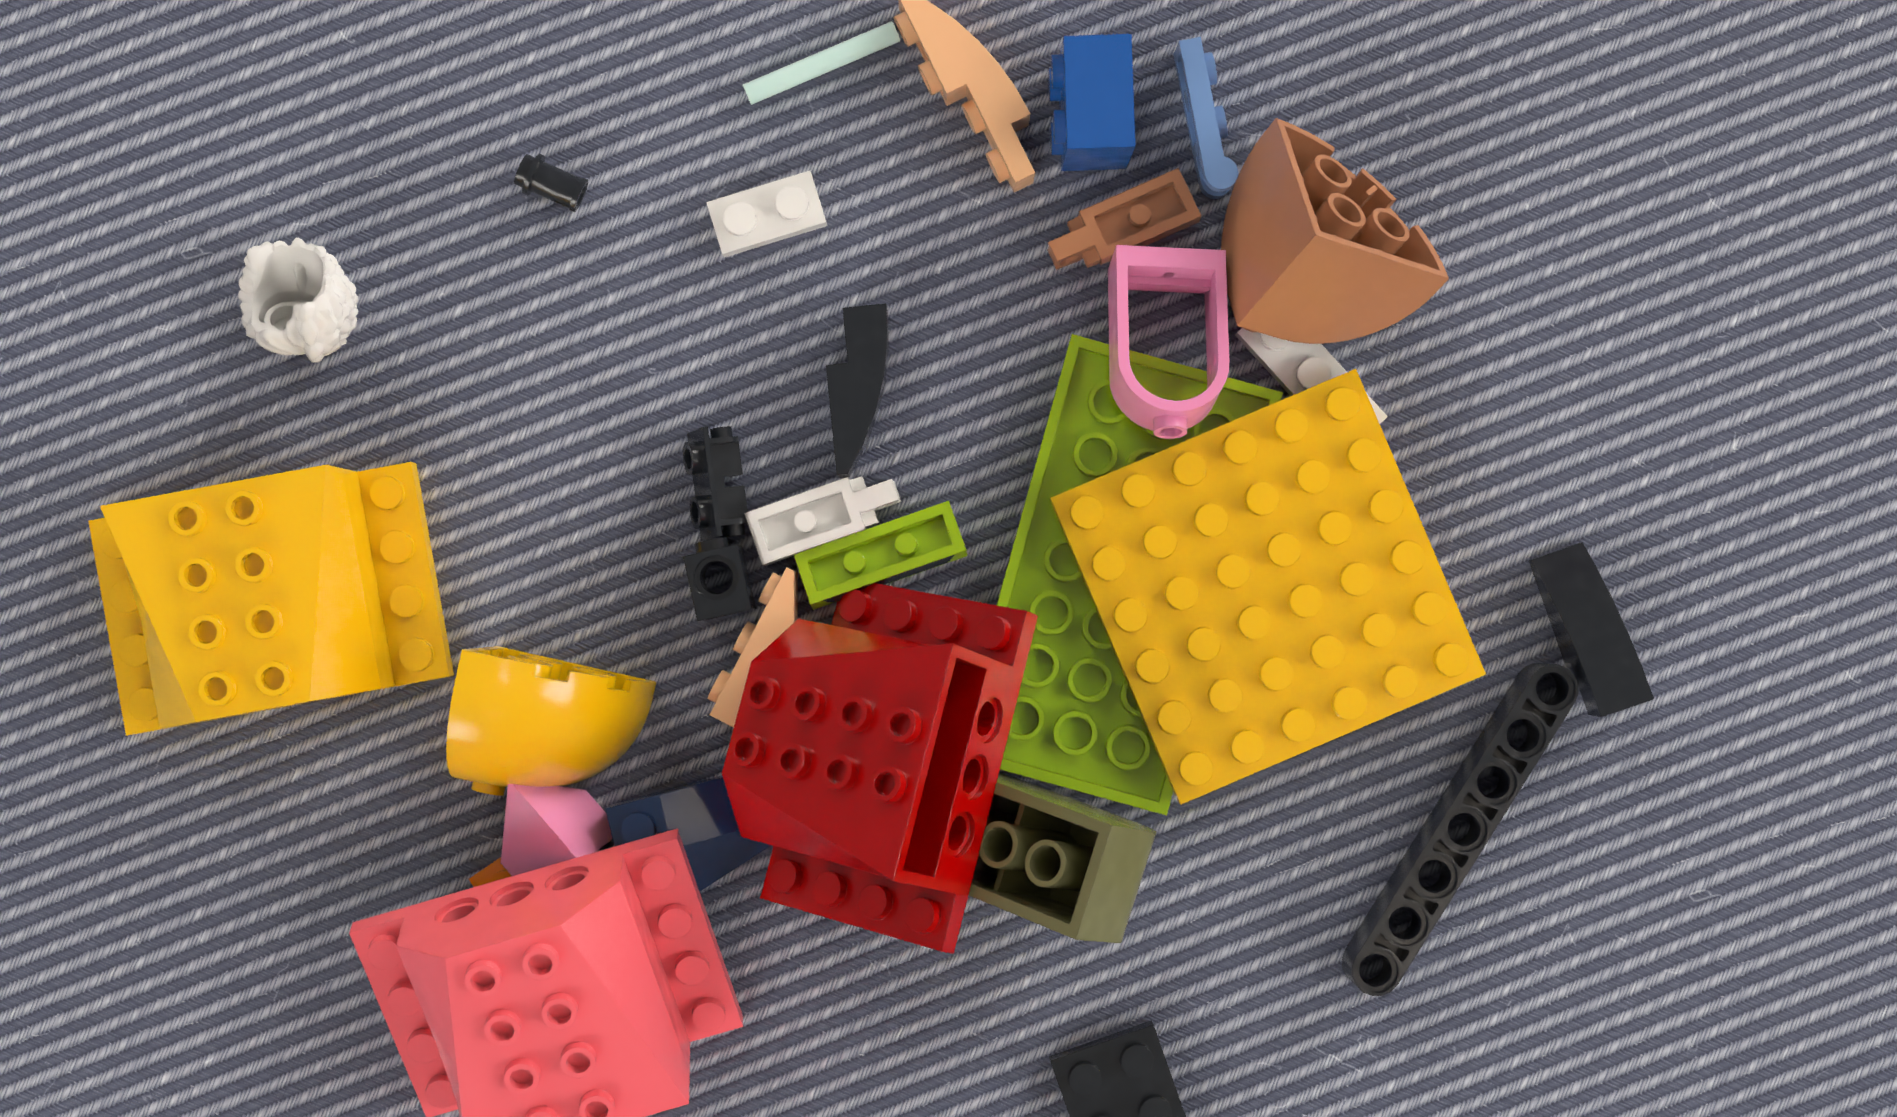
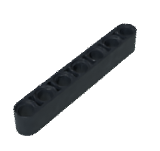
[1342,663,1579,996]

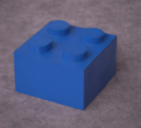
[1048,34,1135,171]

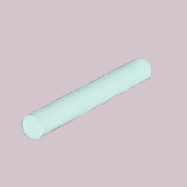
[743,21,900,105]

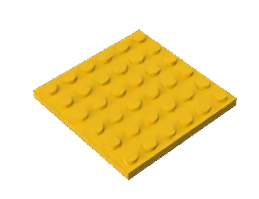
[1050,369,1486,805]

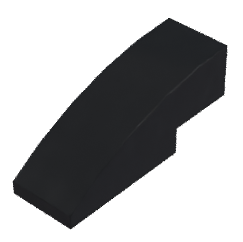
[826,303,889,478]
[1529,542,1654,717]

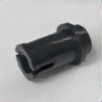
[514,153,588,212]

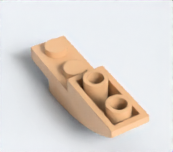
[894,0,1035,193]

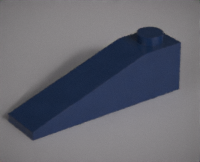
[605,775,771,891]

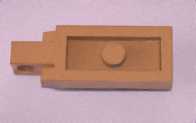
[1047,168,1201,270]

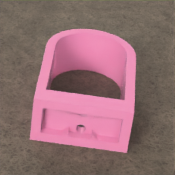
[1108,245,1230,439]

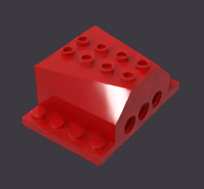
[722,583,1038,954]

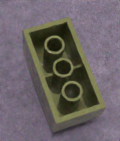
[969,773,1157,943]

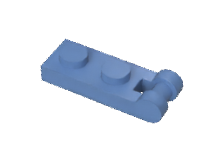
[1173,37,1238,199]

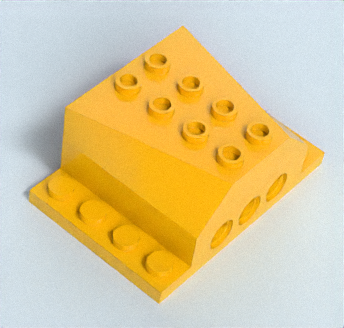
[88,462,454,736]

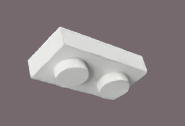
[706,171,827,258]

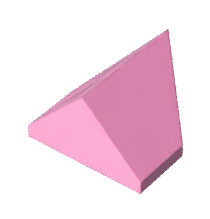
[501,784,613,876]

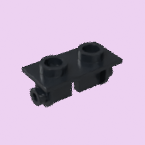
[683,426,748,541]

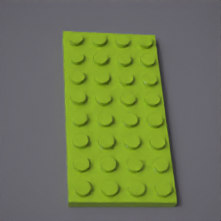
[996,334,1283,816]

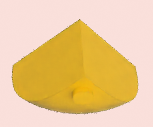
[446,646,656,796]

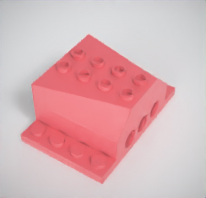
[349,829,743,1117]

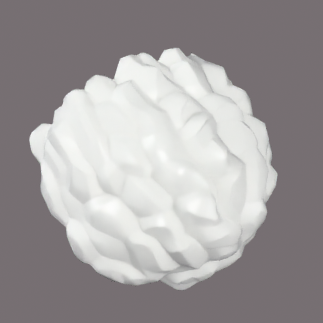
[238,237,358,363]

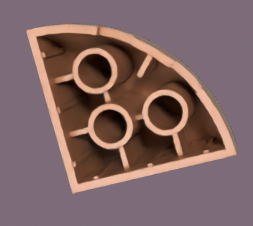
[1221,118,1449,344]

